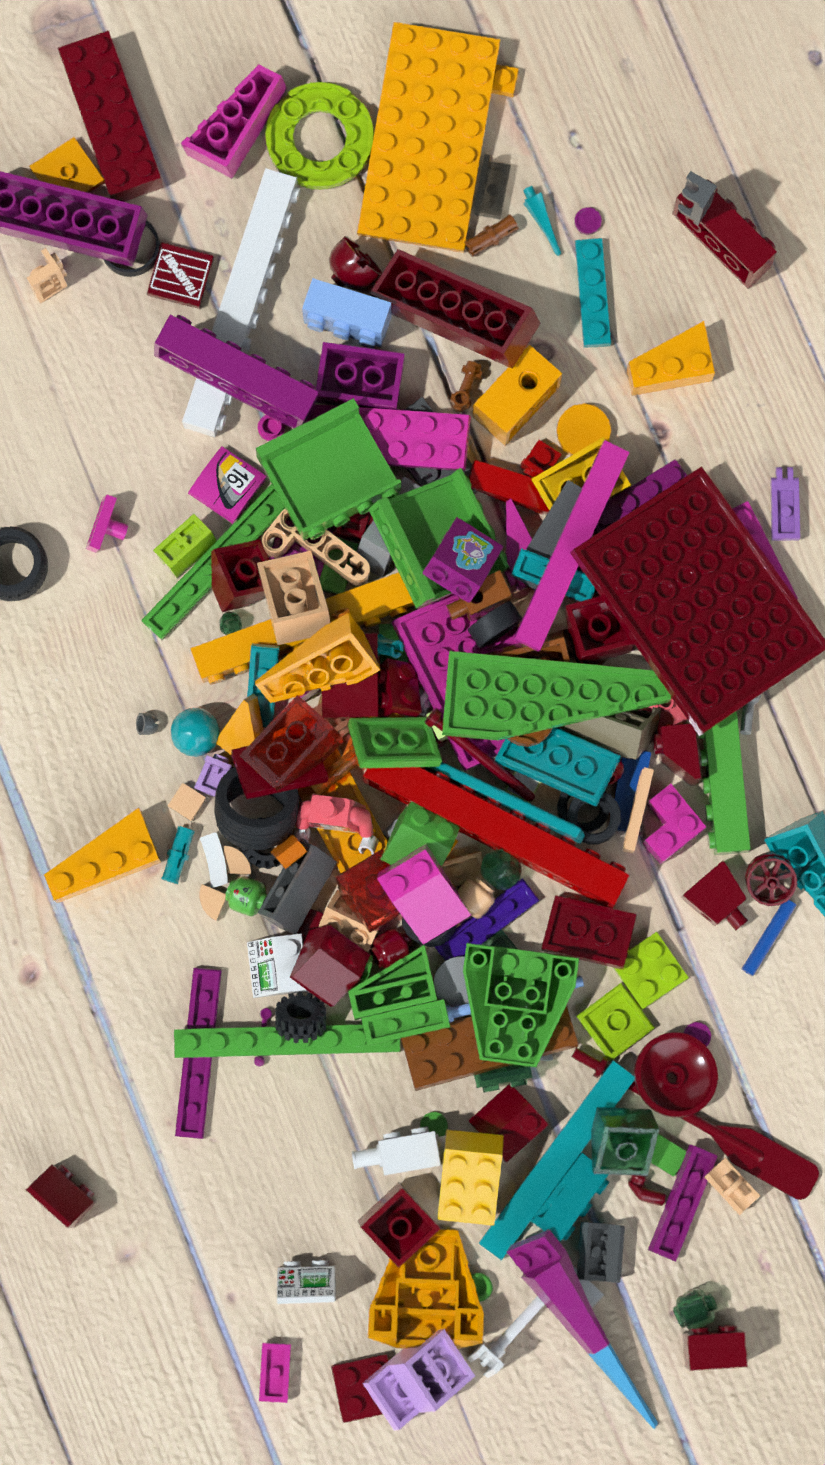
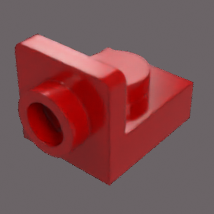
[520,439,562,478]

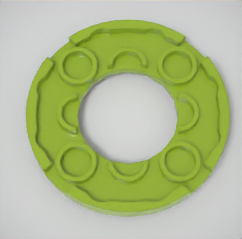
[265,82,374,190]

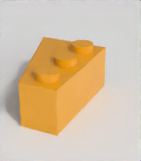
[627,321,715,396]

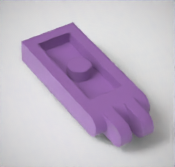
[770,467,800,541]

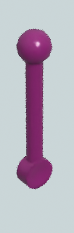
[254,1008,272,1067]

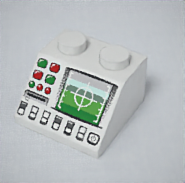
[247,934,309,998]
[277,1260,336,1304]

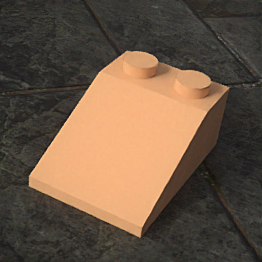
[257,551,330,645]

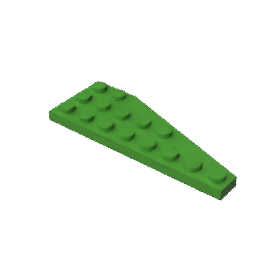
[442,651,671,740]

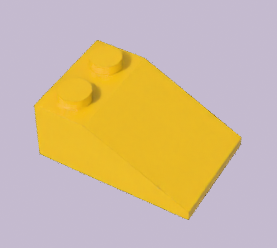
[531,438,631,510]

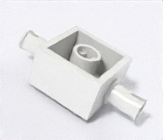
[352,1127,446,1175]

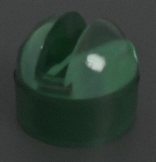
[219,611,242,635]

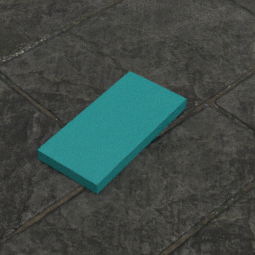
[495,728,621,807]

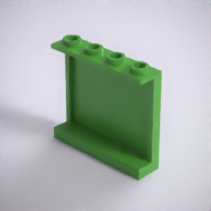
[256,398,401,541]
[368,468,509,609]

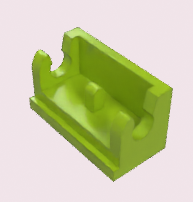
[153,514,217,578]

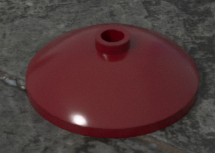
[634,1032,718,1118]

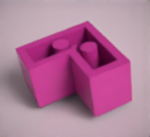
[643,784,706,865]

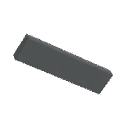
[510,480,582,590]

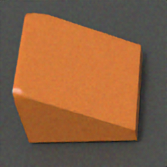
[271,834,307,869]

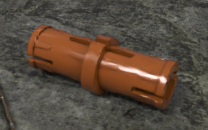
[464,214,519,257]

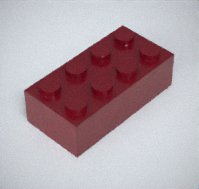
[672,176,777,289]

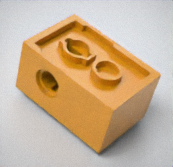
[473,344,562,446]

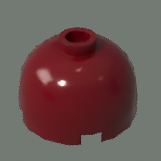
[329,236,382,290]

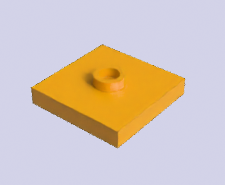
[29,137,105,193]

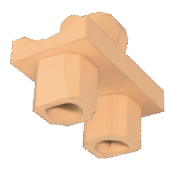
[704,1158,760,1215]

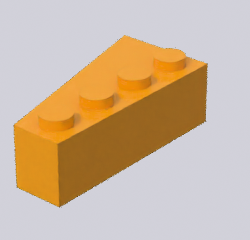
[44,808,162,903]

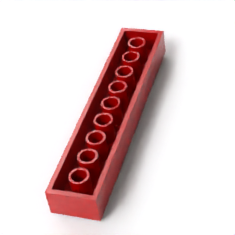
[363,767,630,908]

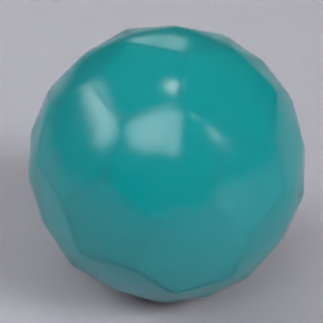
[171,707,220,757]

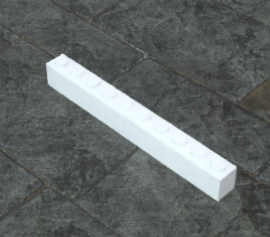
[182,168,301,437]

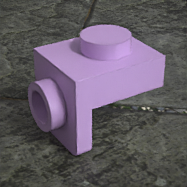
[194,754,233,797]

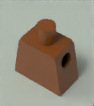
[446,570,512,622]

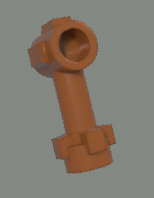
[450,361,483,413]

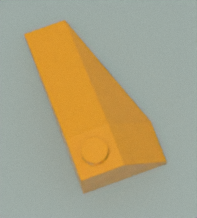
[255,613,380,703]

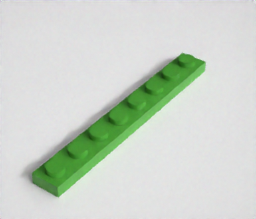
[174,1025,400,1058]

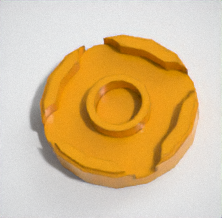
[556,403,611,456]

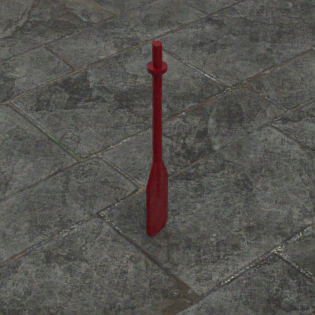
[571,1047,819,1200]

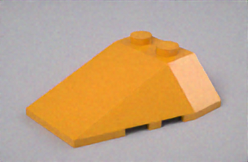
[368,1229,484,1349]

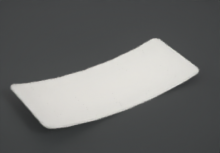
[200,832,228,889]

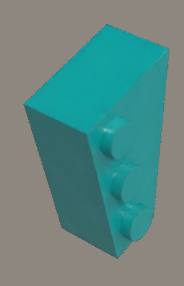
[530,1153,610,1242]

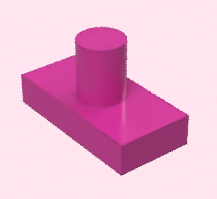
[85,494,129,553]

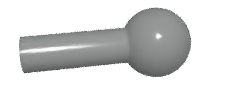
[740,695,761,735]

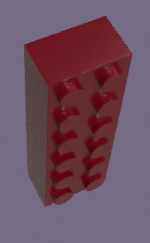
[58,30,164,202]
[369,249,541,369]

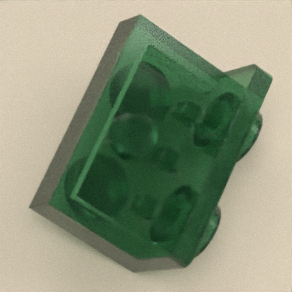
[474,1064,533,1093]

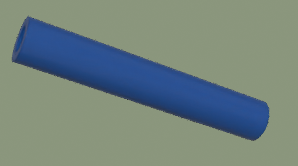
[741,900,797,976]

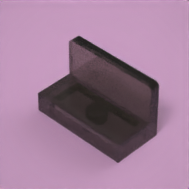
[474,154,511,220]

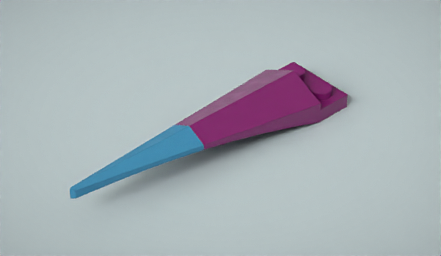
[507,1230,658,1430]

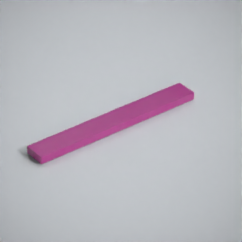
[513,440,630,651]

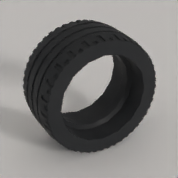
[214,767,299,850]

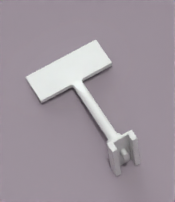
[467,1266,604,1378]

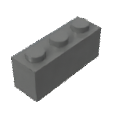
[258,841,337,934]

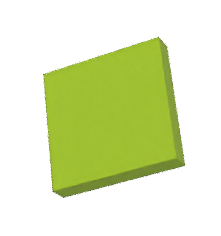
[576,983,655,1062]

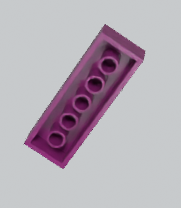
[0,171,148,267]
[154,314,319,429]

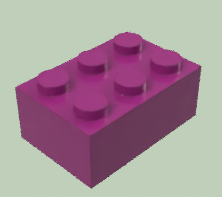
[315,342,405,410]

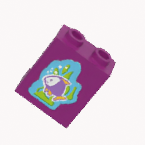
[423,517,504,603]

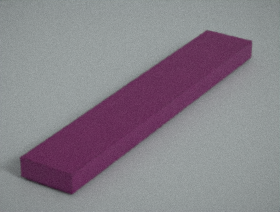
[175,968,222,1139]

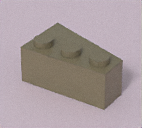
[560,707,662,759]

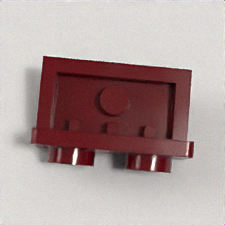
[378,658,422,718]

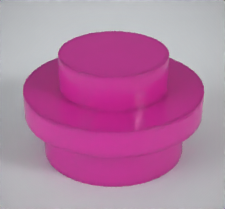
[258,415,285,441]

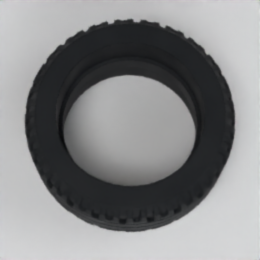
[0,526,48,601]

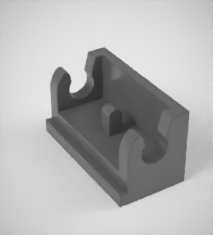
[678,171,717,225]

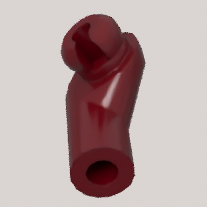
[628,1171,666,1206]

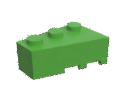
[348,945,437,1020]

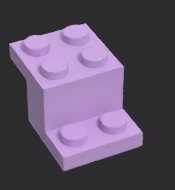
[363,1329,475,1430]

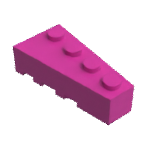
[181,64,287,179]

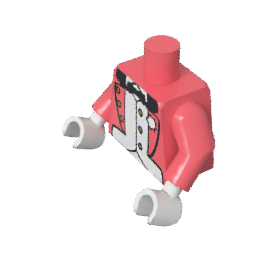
[293,795,379,855]

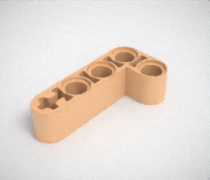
[262,509,370,586]

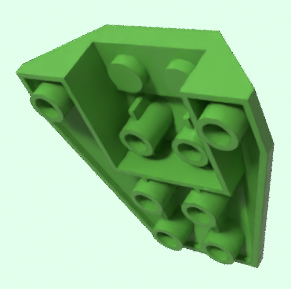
[463,943,579,1067]

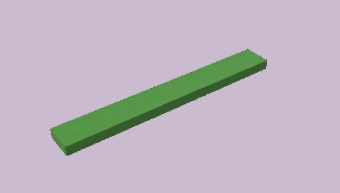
[141,484,285,640]

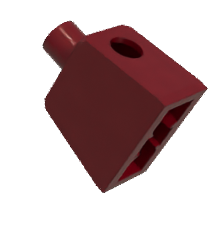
[681,861,748,931]

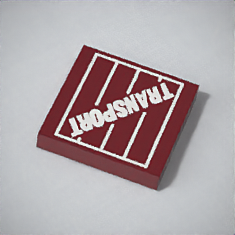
[147,242,214,309]

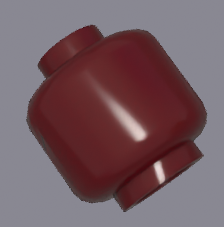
[369,928,413,968]

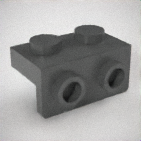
[577,1222,625,1283]

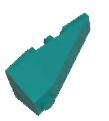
[764,811,825,917]

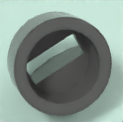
[136,713,159,735]

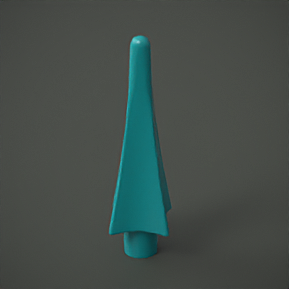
[523,186,561,256]

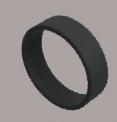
[103,220,160,277]

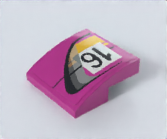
[188,446,267,524]

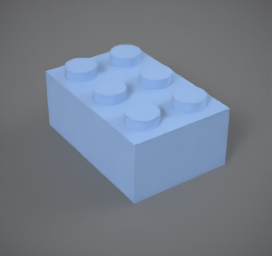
[302,278,392,348]

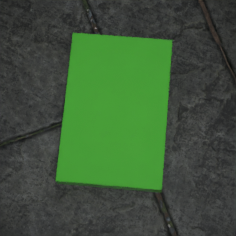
[347,717,442,768]

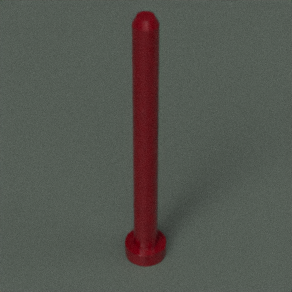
[424,708,535,802]

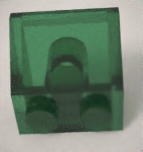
[591,1107,659,1176]

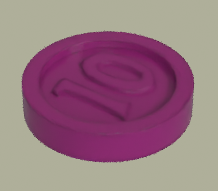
[574,207,602,235]
[683,1022,711,1047]

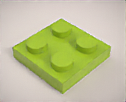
[613,932,689,1010]

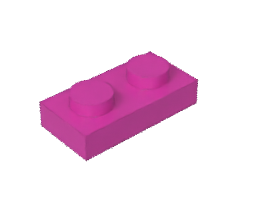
[259,1343,291,1403]

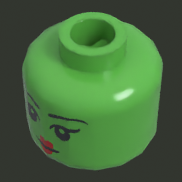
[225,876,267,916]

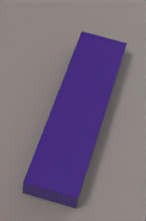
[435,878,539,961]

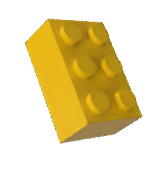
[437,1130,503,1225]

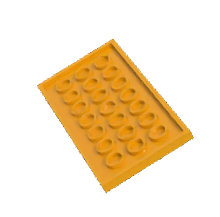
[357,22,500,253]

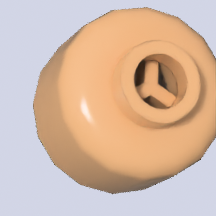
[457,877,495,920]

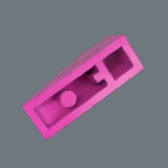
[504,499,532,591]

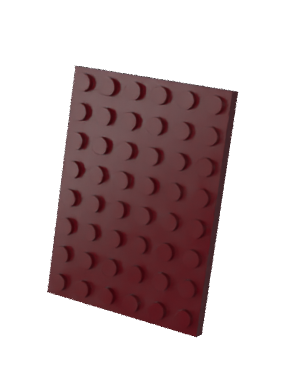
[570,466,825,736]

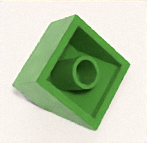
[380,801,460,866]

